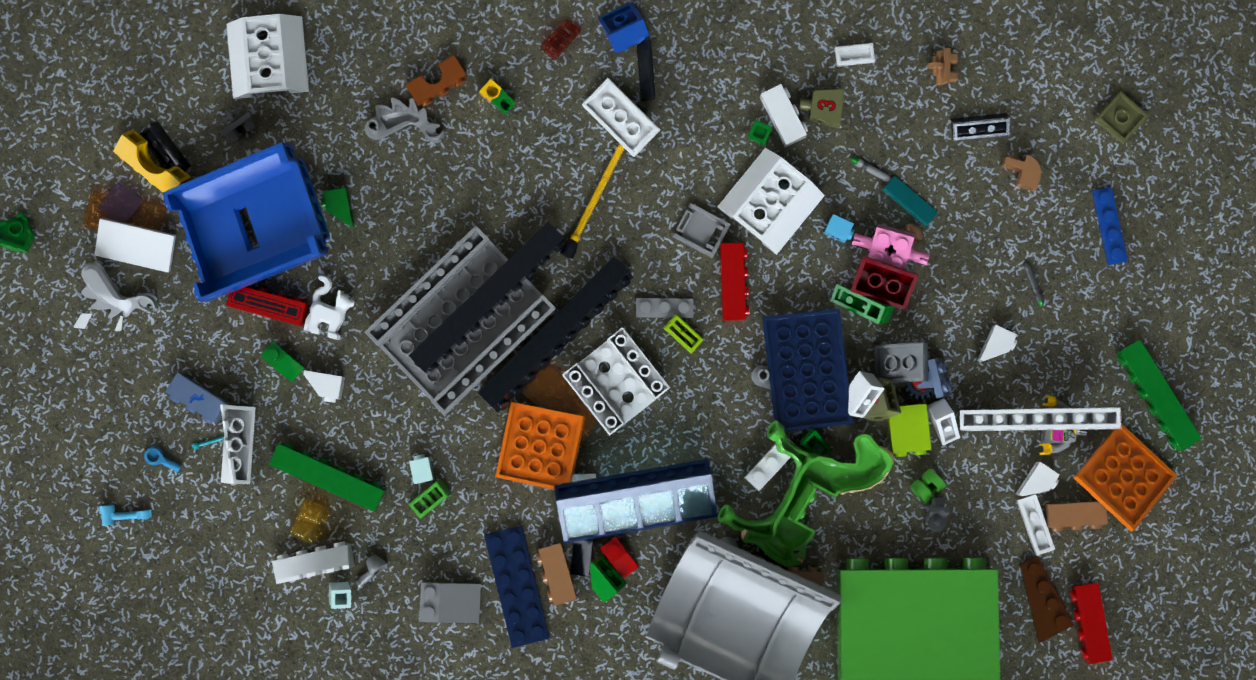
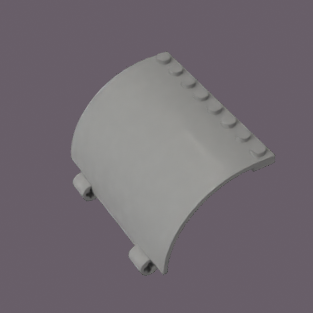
[645,531,842,680]

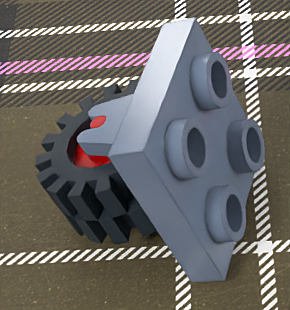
[904,358,952,399]

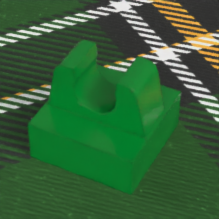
[747,120,772,146]

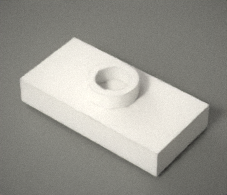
[835,43,875,67]

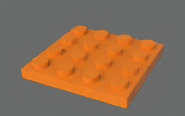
[495,402,585,490]
[1074,423,1178,531]

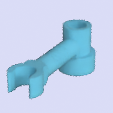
[99,504,152,525]

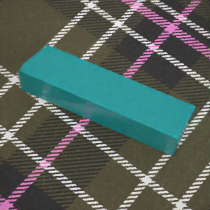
[882,176,938,227]

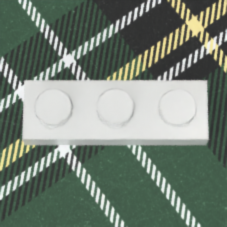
[1016,494,1055,556]

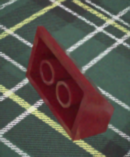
[850,256,919,310]

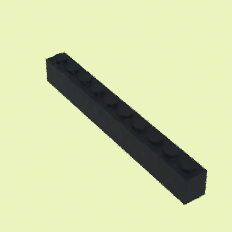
[409,222,565,374]
[478,257,633,413]

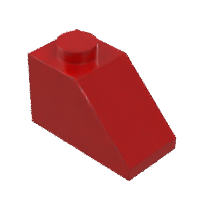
[600,536,638,578]

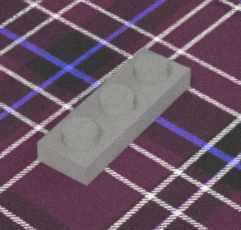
[636,298,693,318]

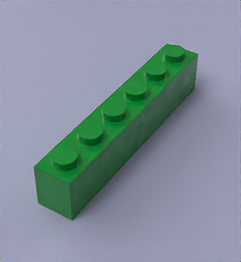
[1116,340,1202,451]
[269,442,386,512]

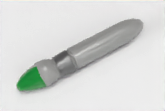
[851,157,892,182]

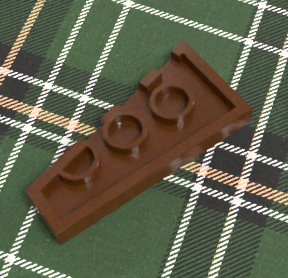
[1019,556,1074,643]

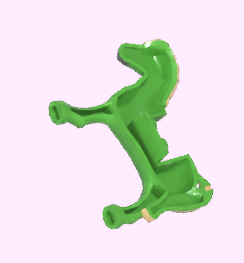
[718,420,894,567]

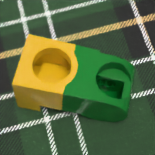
[479,79,516,115]

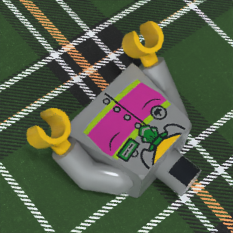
[1039,395,1088,455]

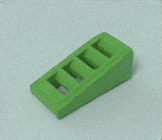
[409,479,452,519]

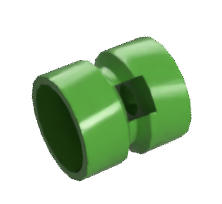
[909,468,947,505]

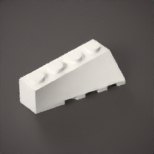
[220,405,256,484]
[272,541,355,584]

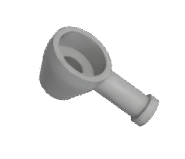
[355,554,388,588]

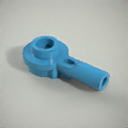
[144,446,182,472]

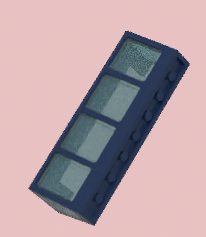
[554,459,718,543]

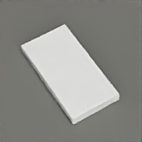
[582,78,660,157]
[95,218,176,273]

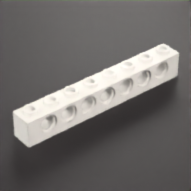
[960,408,1121,431]

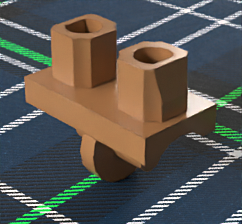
[927,48,958,85]

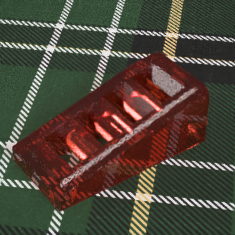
[541,19,581,61]

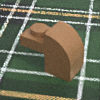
[1001,155,1041,191]

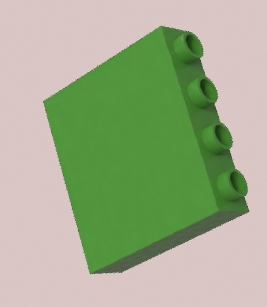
[836,557,1000,680]

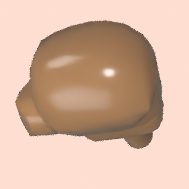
[904,223,923,244]

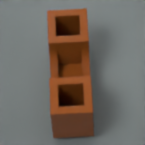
[406,55,468,108]

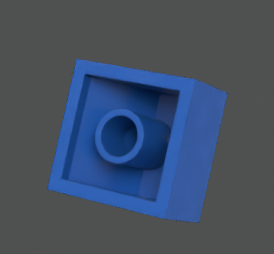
[598,2,650,53]

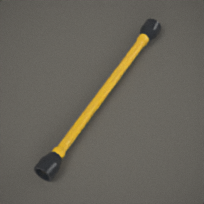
[559,104,648,259]

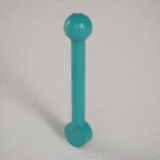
[192,436,224,449]

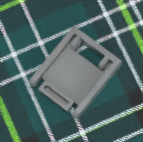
[672,203,731,258]

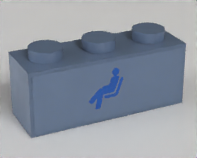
[165,372,230,424]

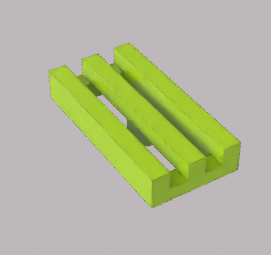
[663,314,704,354]

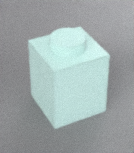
[409,454,435,484]
[329,582,351,609]

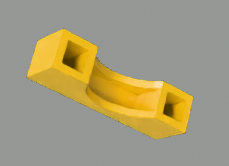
[113,130,191,193]

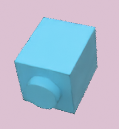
[823,214,855,243]

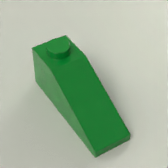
[830,283,894,324]

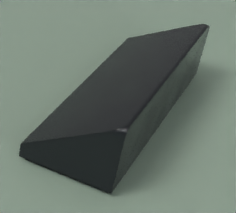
[636,40,655,101]
[951,113,1010,141]
[139,122,191,171]
[571,517,596,577]

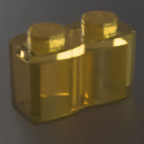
[290,498,330,544]

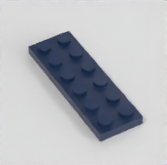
[484,525,550,648]

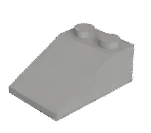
[419,581,481,623]

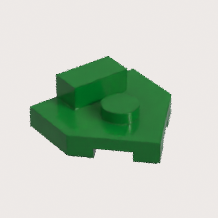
[0,212,35,253]

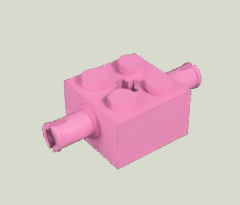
[852,224,930,270]

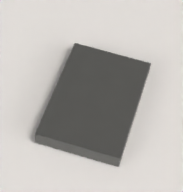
[874,342,928,383]

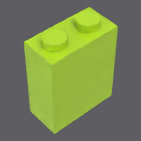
[887,404,931,457]

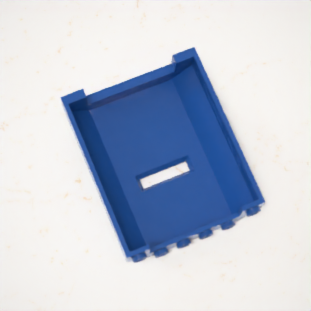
[163,142,330,302]

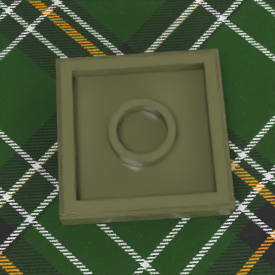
[1094,91,1149,145]

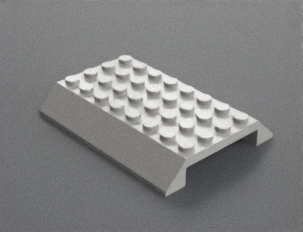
[364,226,556,416]

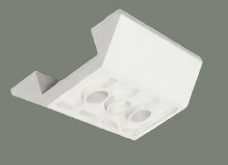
[227,14,309,99]
[717,148,825,255]
[562,327,670,436]

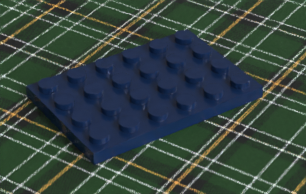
[762,308,853,431]

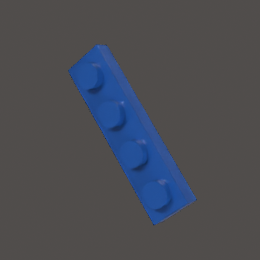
[1091,187,1128,266]

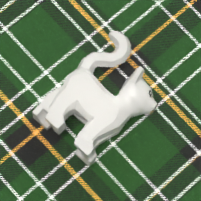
[304,275,355,340]

